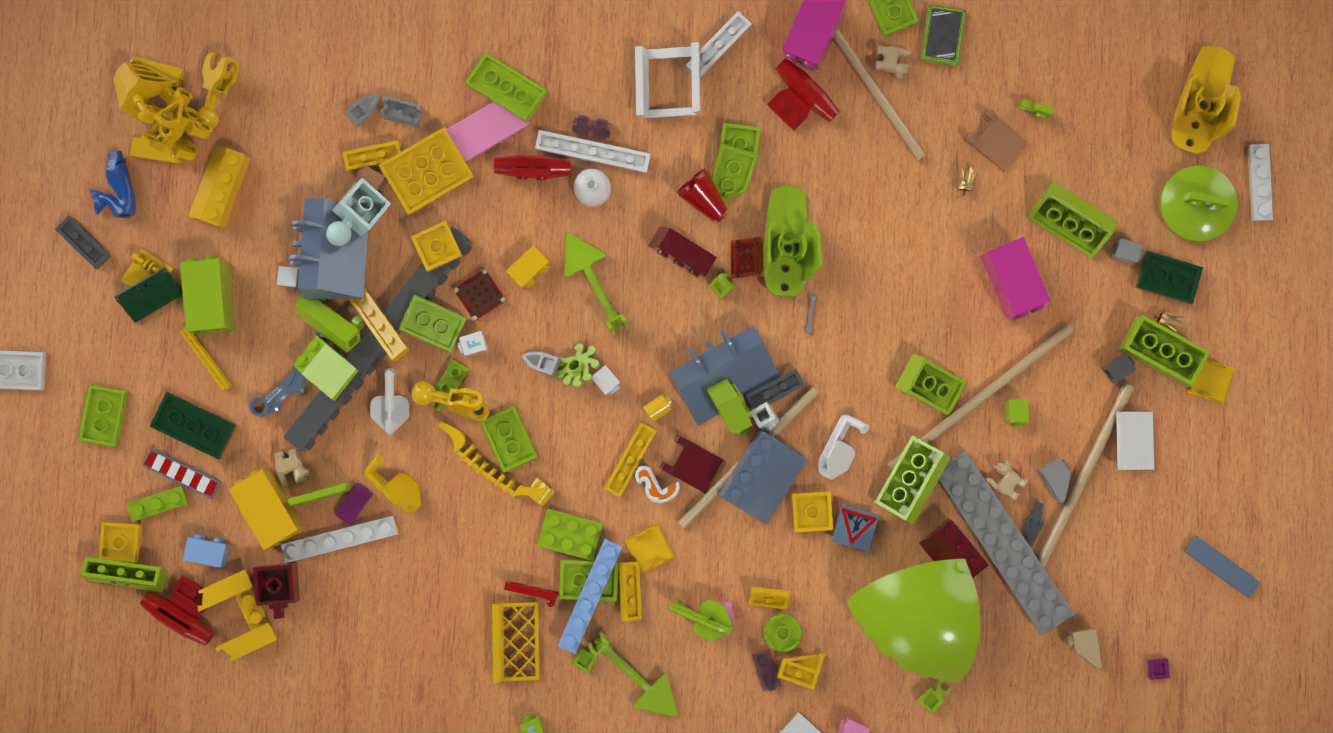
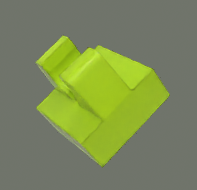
[709,273,736,299]

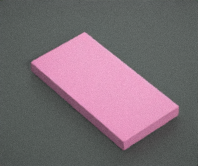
[446,102,531,163]

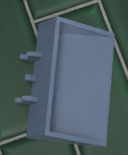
[287,198,368,299]
[669,326,780,425]

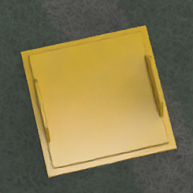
[1187,359,1235,405]
[624,523,675,574]

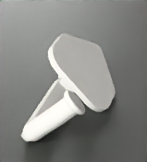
[370,368,409,435]
[818,415,870,480]

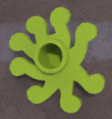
[556,343,600,388]

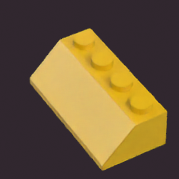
[188,146,251,229]

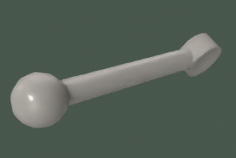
[805,294,817,334]

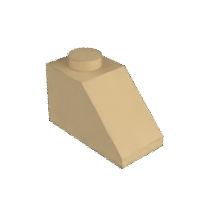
[1067,627,1102,669]

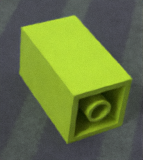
[180,256,236,335]

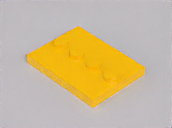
[378,127,474,215]

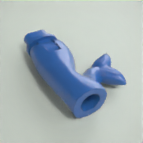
[90,151,136,218]

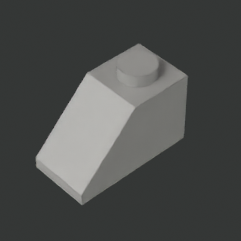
[1037,458,1071,503]

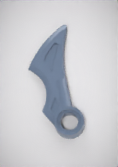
[249,367,306,417]

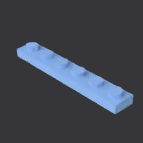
[558,539,623,654]

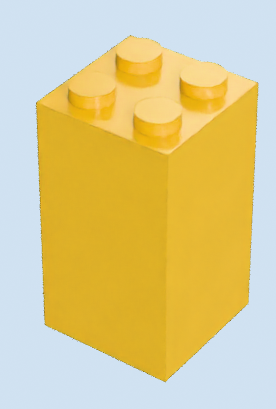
[228,468,306,550]

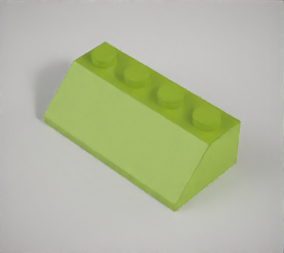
[1028,180,1118,259]
[874,435,951,524]

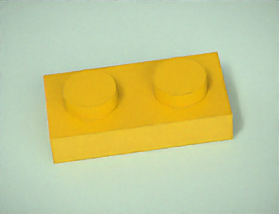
[749,587,790,609]

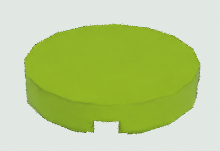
[763,613,802,652]

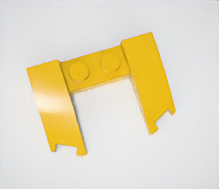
[198,570,277,662]

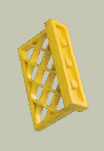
[491,602,539,683]

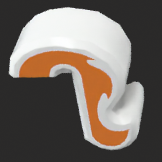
[635,466,680,504]

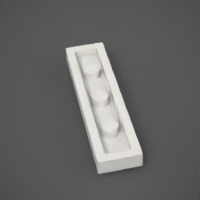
[685,11,752,78]
[1247,144,1273,221]

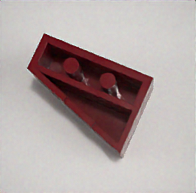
[648,227,717,278]

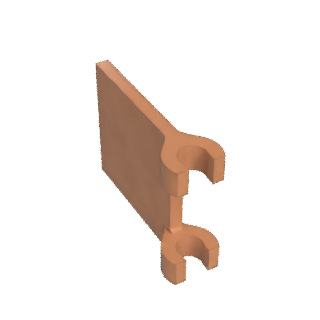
[963,108,1027,171]

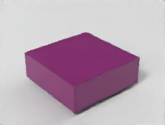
[1147,658,1170,680]

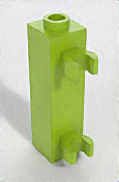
[294,297,364,353]

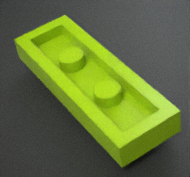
[127,486,189,522]

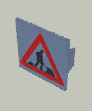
[832,504,879,552]

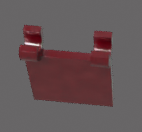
[660,435,723,493]

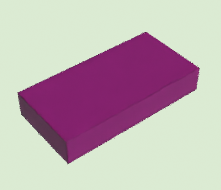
[335,483,373,526]

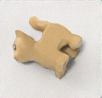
[874,46,912,79]
[274,449,310,488]
[985,460,1028,501]

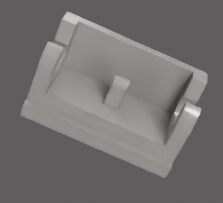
[381,96,424,128]

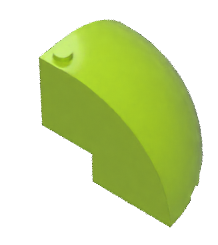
[846,559,980,683]

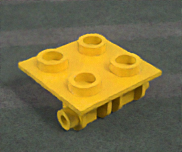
[121,249,174,289]

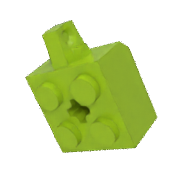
[707,379,752,436]

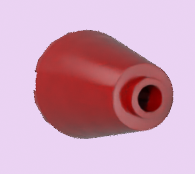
[677,168,727,222]

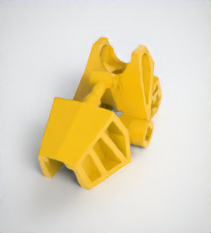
[113,62,213,161]

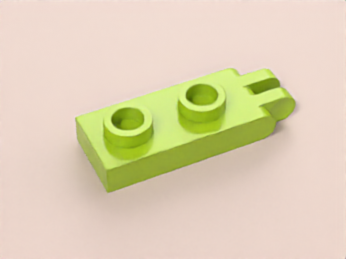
[430,359,470,412]

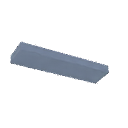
[1184,536,1260,598]

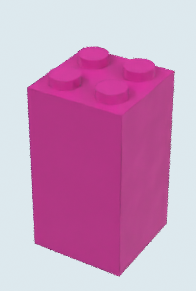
[782,0,847,71]
[980,237,1051,320]

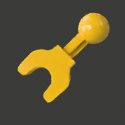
[197,52,240,129]
[411,381,489,422]

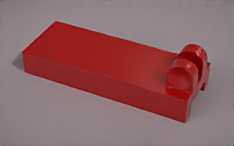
[504,581,558,607]

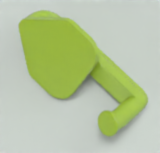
[669,599,734,641]

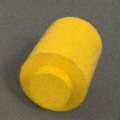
[643,394,673,423]

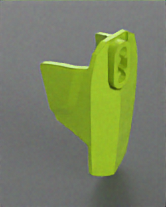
[763,185,823,297]

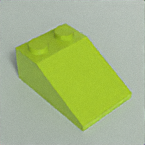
[293,335,359,401]
[895,354,967,416]

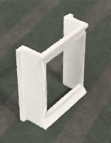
[635,42,701,118]

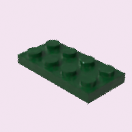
[149,392,237,459]

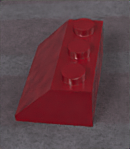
[919,519,989,578]

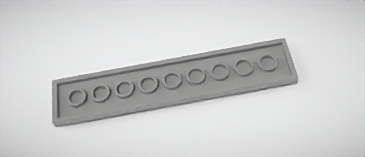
[939,450,1075,635]

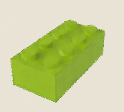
[1118,315,1211,387]

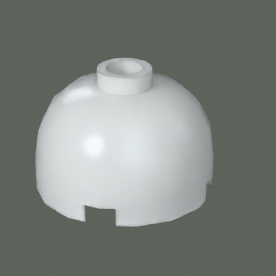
[574,169,611,207]

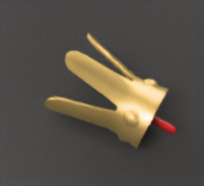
[957,166,979,196]
[1154,311,1185,334]

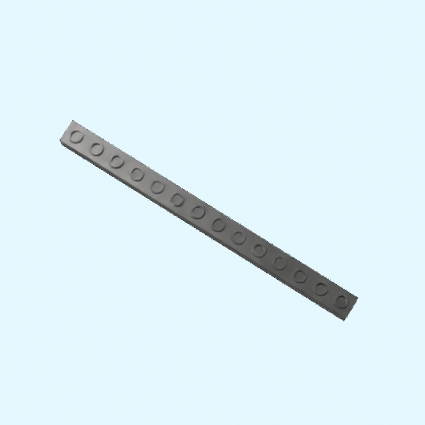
[283,226,472,451]

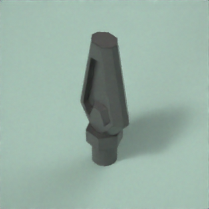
[1024,502,1044,547]

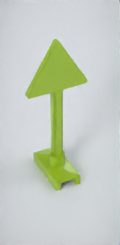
[565,233,630,338]
[588,629,679,717]

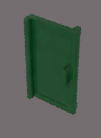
[114,267,183,323]

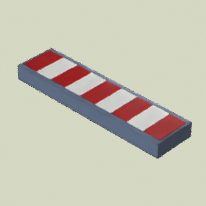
[142,448,221,499]

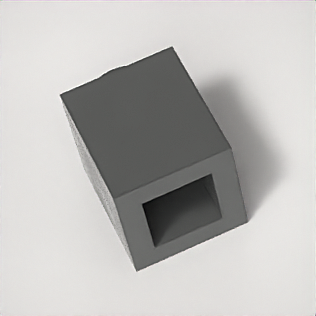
[1101,354,1136,383]

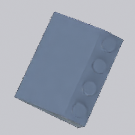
[719,429,808,524]

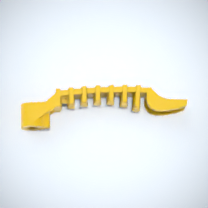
[438,422,555,507]

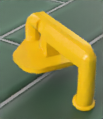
[364,454,421,513]

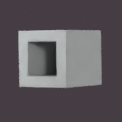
[1110,238,1144,265]

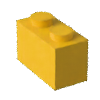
[506,245,551,289]

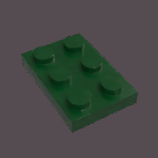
[1135,251,1203,305]

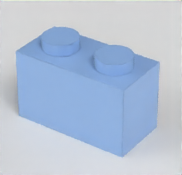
[183,534,231,568]

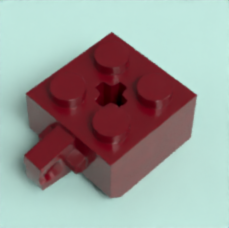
[253,563,300,619]

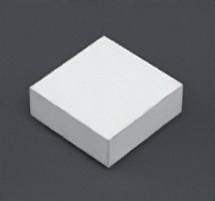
[277,266,299,288]

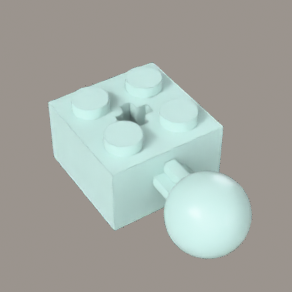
[326,178,391,246]

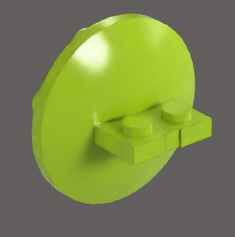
[1159,165,1238,242]

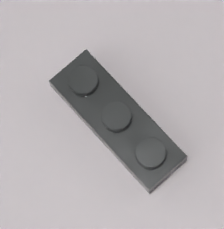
[55,216,111,270]
[745,369,805,410]

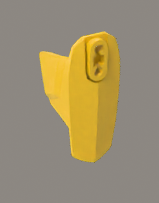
[1171,45,1241,155]

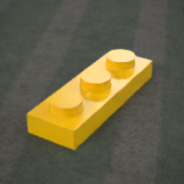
[342,140,402,171]
[619,561,642,622]

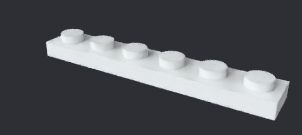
[535,130,651,173]
[281,516,399,563]

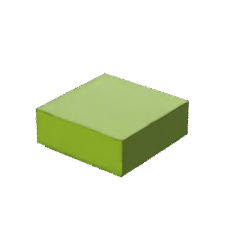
[572,647,598,674]

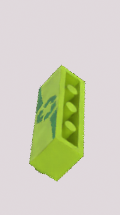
[80,557,167,592]

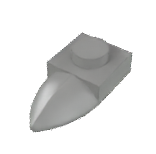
[344,94,379,127]
[522,351,561,377]

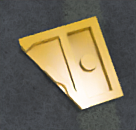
[776,653,825,690]

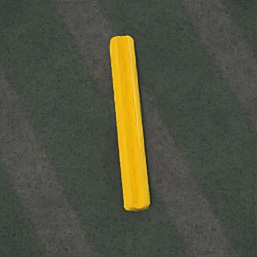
[180,327,232,391]

